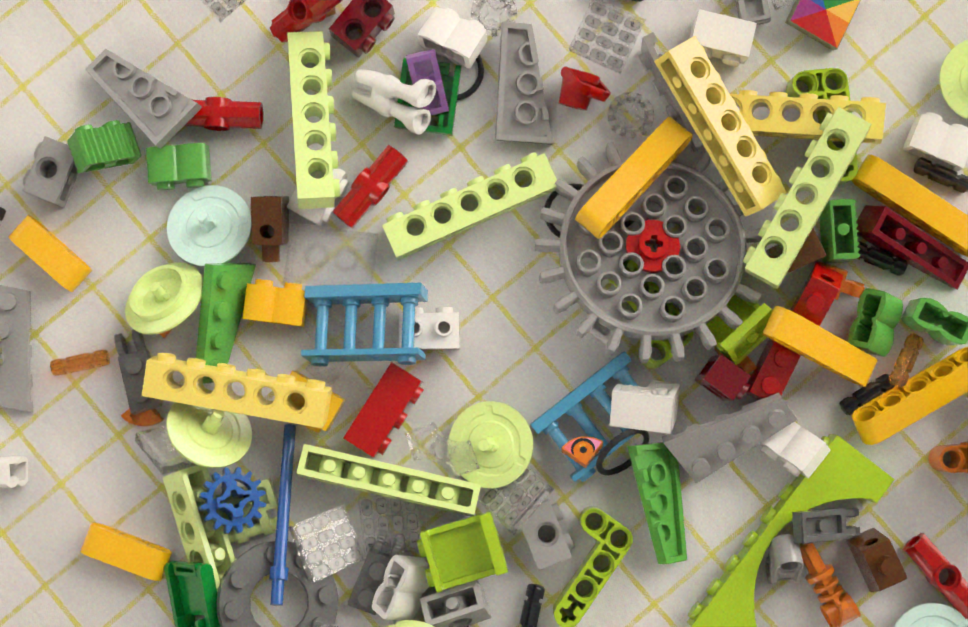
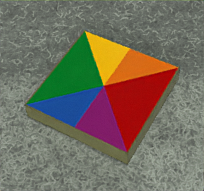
[785,0,861,51]

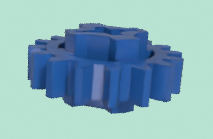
[199,467,266,534]

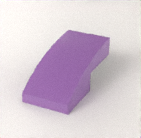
[406,49,449,115]

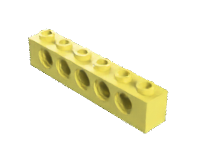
[654,36,787,217]
[722,90,886,144]
[142,353,332,428]

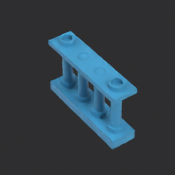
[301,282,428,367]
[530,351,639,482]

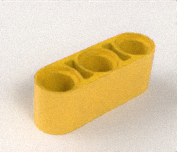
[8,214,93,292]
[80,522,172,581]

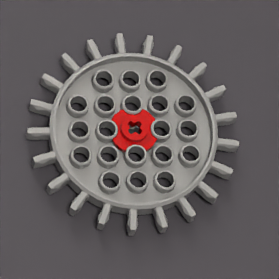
[535,136,762,363]

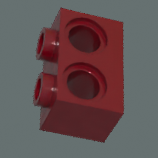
[329,0,395,58]
[694,354,751,401]

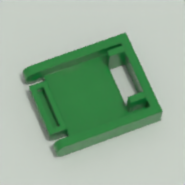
[394,58,462,136]
[164,561,220,627]

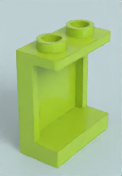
[699,274,773,365]
[416,511,508,593]

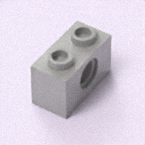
[22,136,78,207]
[517,499,575,570]
[419,580,492,627]

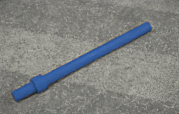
[269,424,296,606]

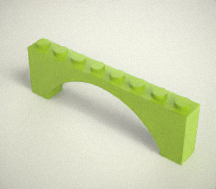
[687,434,895,627]

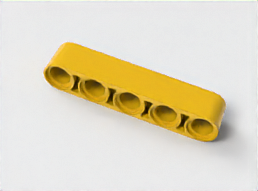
[575,116,693,239]
[851,155,968,257]
[762,306,878,387]
[852,347,968,445]

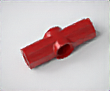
[269,0,343,43]
[184,97,264,131]
[333,145,408,229]
[902,533,968,619]

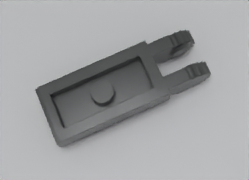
[114,329,162,415]
[792,508,861,544]
[348,529,404,615]

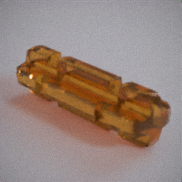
[889,333,924,388]
[50,349,110,376]

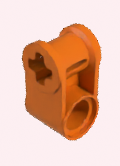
[928,442,968,473]

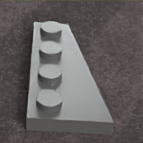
[0,285,33,412]

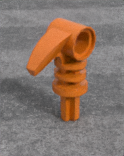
[800,543,861,627]

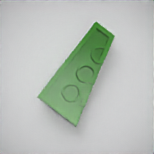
[196,263,256,384]
[627,442,687,564]

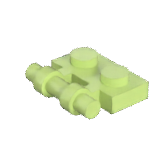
[216,478,278,544]

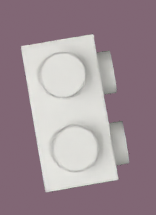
[690,9,757,66]
[399,307,460,350]

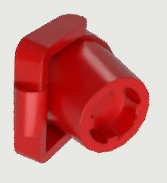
[559,66,611,111]

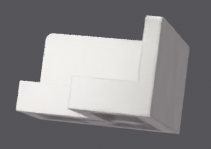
[610,380,681,434]

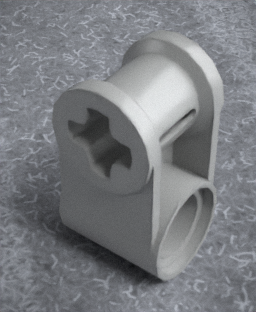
[765,534,804,584]

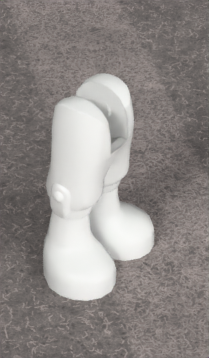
[352,70,436,135]

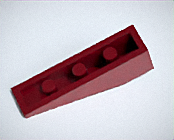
[856,205,968,290]

